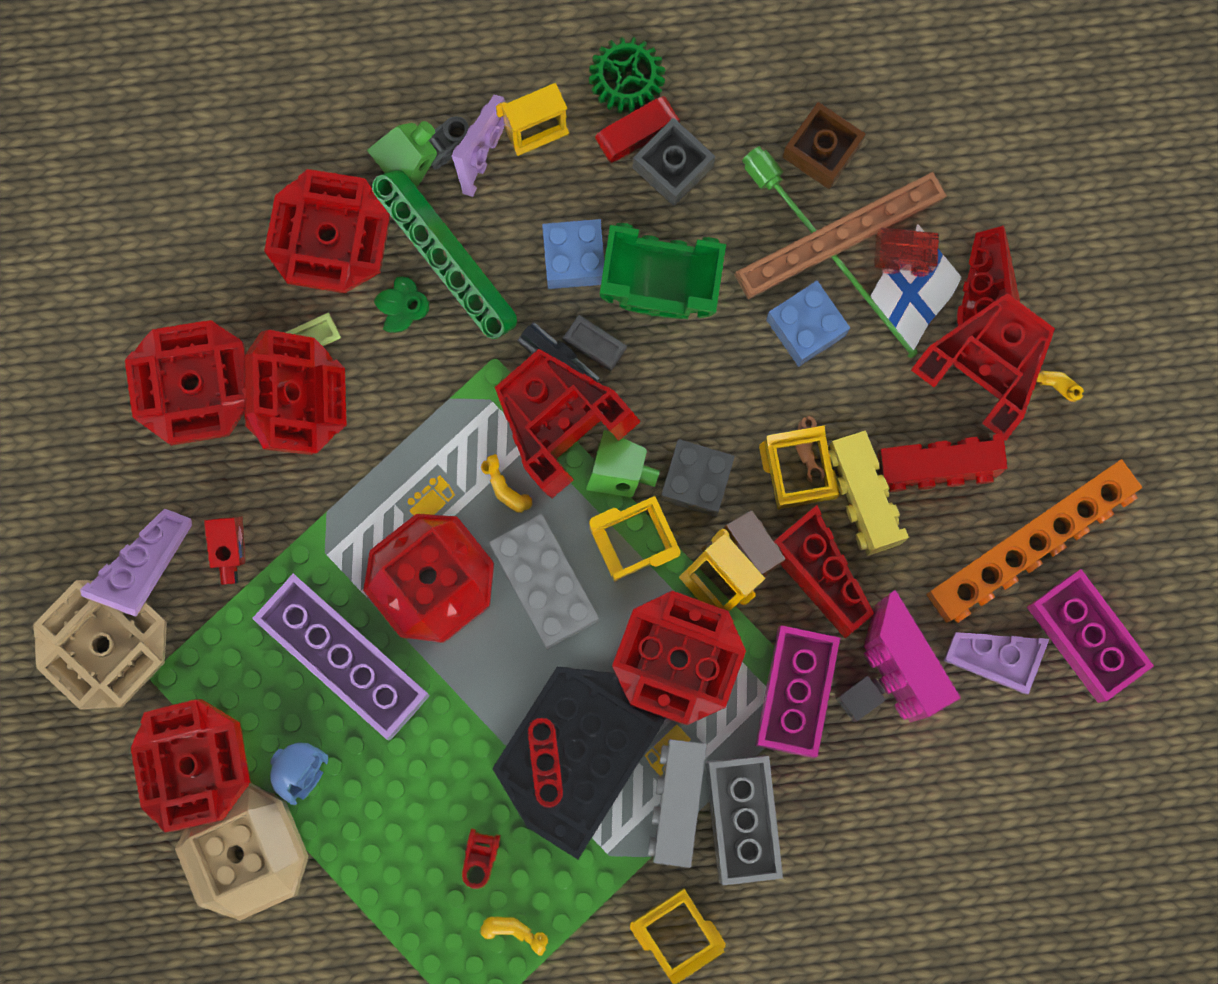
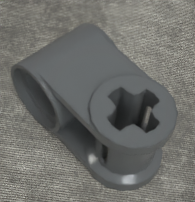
[429,116,469,170]

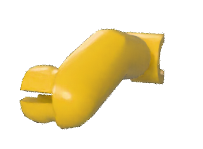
[1036,371,1084,402]
[481,454,533,513]
[480,917,548,956]

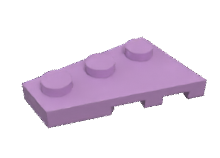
[452,95,505,197]
[943,632,1049,695]

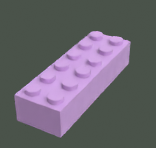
[252,574,430,741]

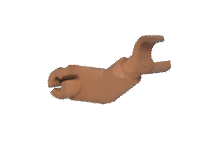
[795,416,825,482]

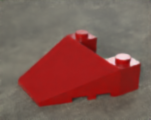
[911,293,1055,441]
[495,349,641,499]

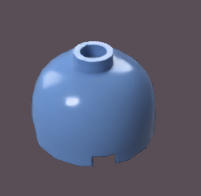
[270,742,328,805]

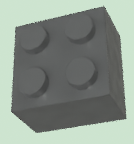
[633,117,715,206]
[660,439,735,517]

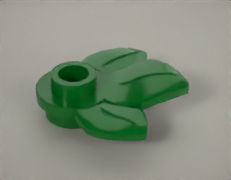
[374,277,429,333]

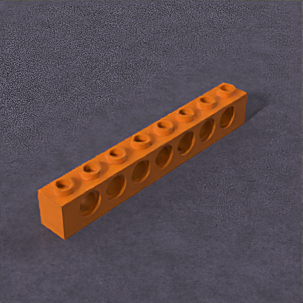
[926,459,1143,623]

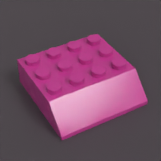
[864,590,961,723]

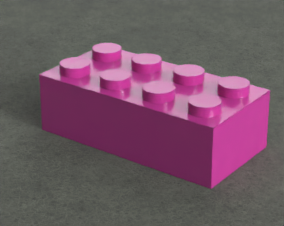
[1027,569,1154,703]
[755,626,840,758]

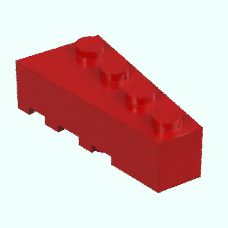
[877,433,1008,492]
[774,505,874,638]

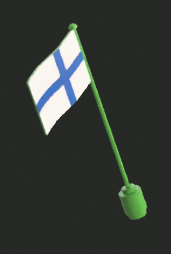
[742,146,961,358]

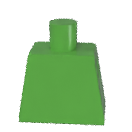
[367,121,437,187]
[586,430,660,497]

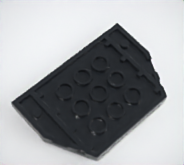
[492,666,666,860]

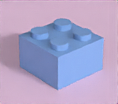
[542,219,604,289]
[766,281,850,367]

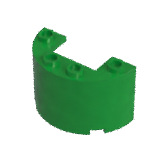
[600,223,726,319]

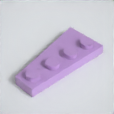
[80,509,192,617]

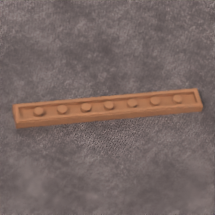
[734,172,947,300]

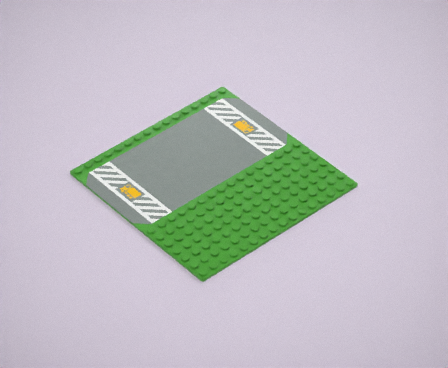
[150,359,774,984]

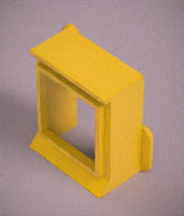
[496,82,569,156]
[759,425,839,510]
[589,496,681,582]
[679,529,765,611]
[630,888,726,984]

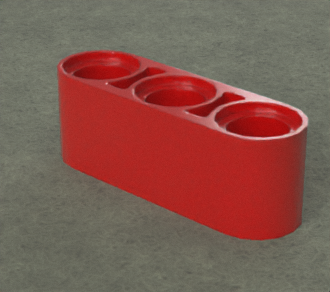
[595,96,680,163]
[528,718,563,808]

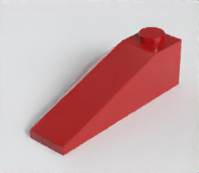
[957,226,1021,326]

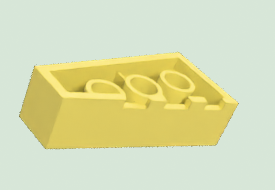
[829,430,909,556]

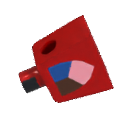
[204,516,246,585]

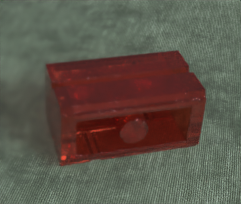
[874,228,939,276]

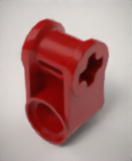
[462,828,501,889]

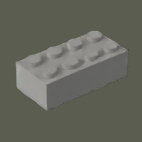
[489,514,599,650]
[648,739,707,868]
[705,755,783,885]

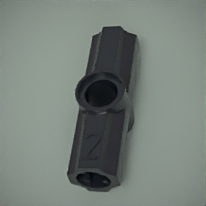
[517,322,600,382]

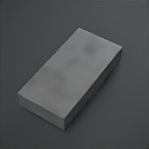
[563,315,627,371]

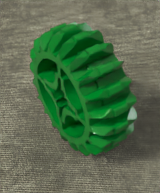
[589,37,665,114]

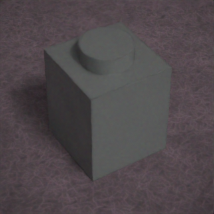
[836,676,886,723]

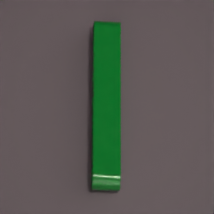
[372,170,517,339]

